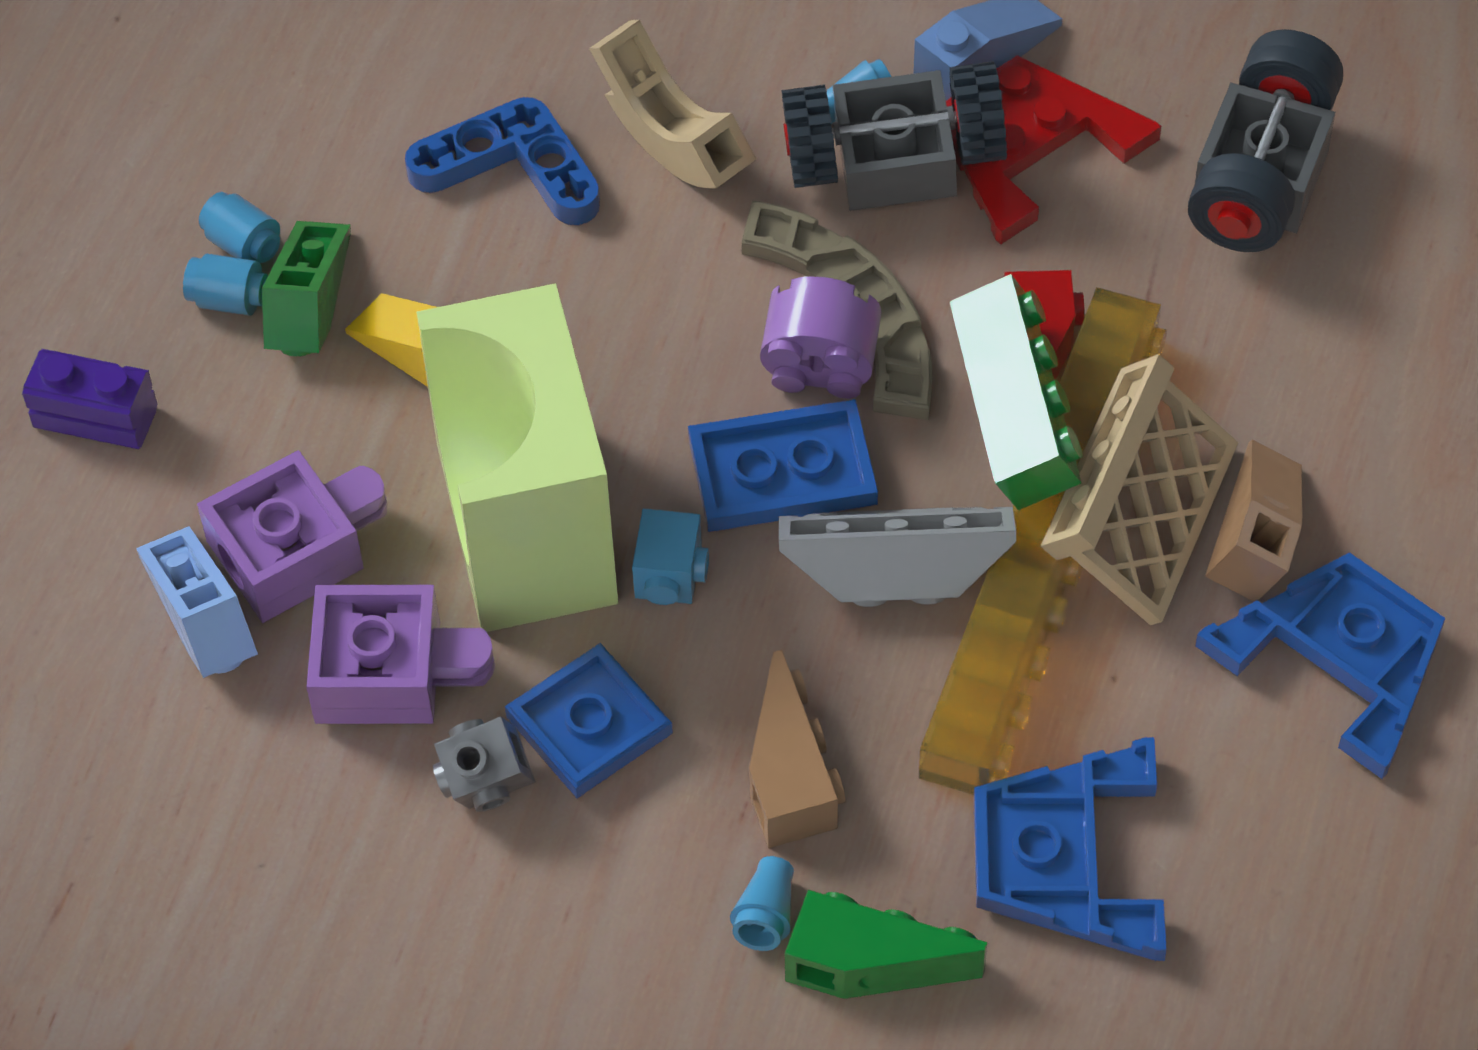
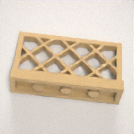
[1041,354,1239,625]

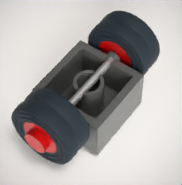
[1188,29,1344,252]

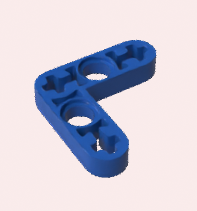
[405,97,600,225]

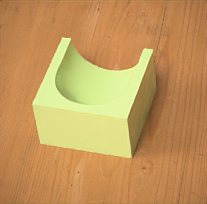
[416,283,618,632]

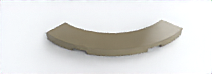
[741,200,932,420]

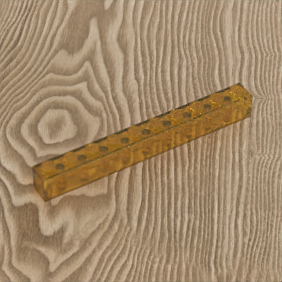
[919,287,1167,795]

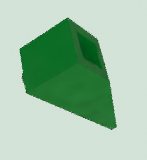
[785,890,988,999]

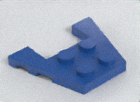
[1195,552,1445,779]
[973,737,1167,961]

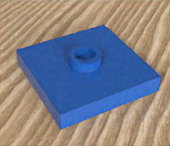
[505,643,673,798]

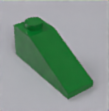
[262,221,351,357]

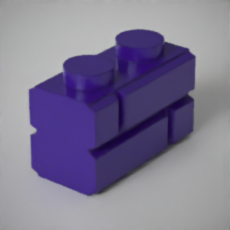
[22,349,158,449]

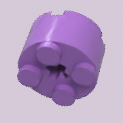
[760,277,882,398]

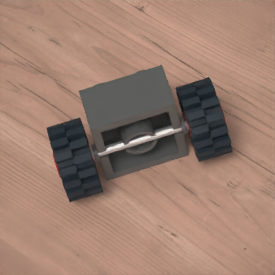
[781,61,1007,211]

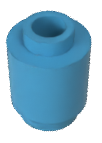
[199,192,281,263]
[183,254,268,316]

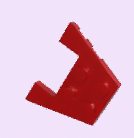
[946,55,1162,245]

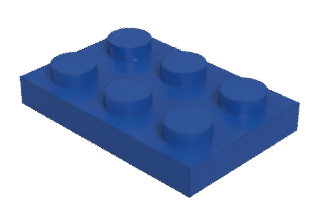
[688,399,878,532]

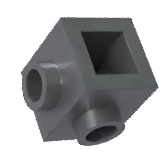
[433,717,535,812]

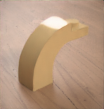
[589,20,756,188]

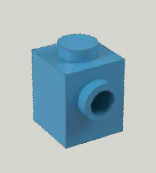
[632,509,709,605]

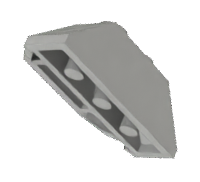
[779,507,1016,607]

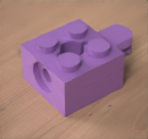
[197,450,387,623]
[306,585,495,724]

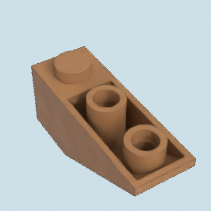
[1205,439,1302,602]
[749,649,845,848]

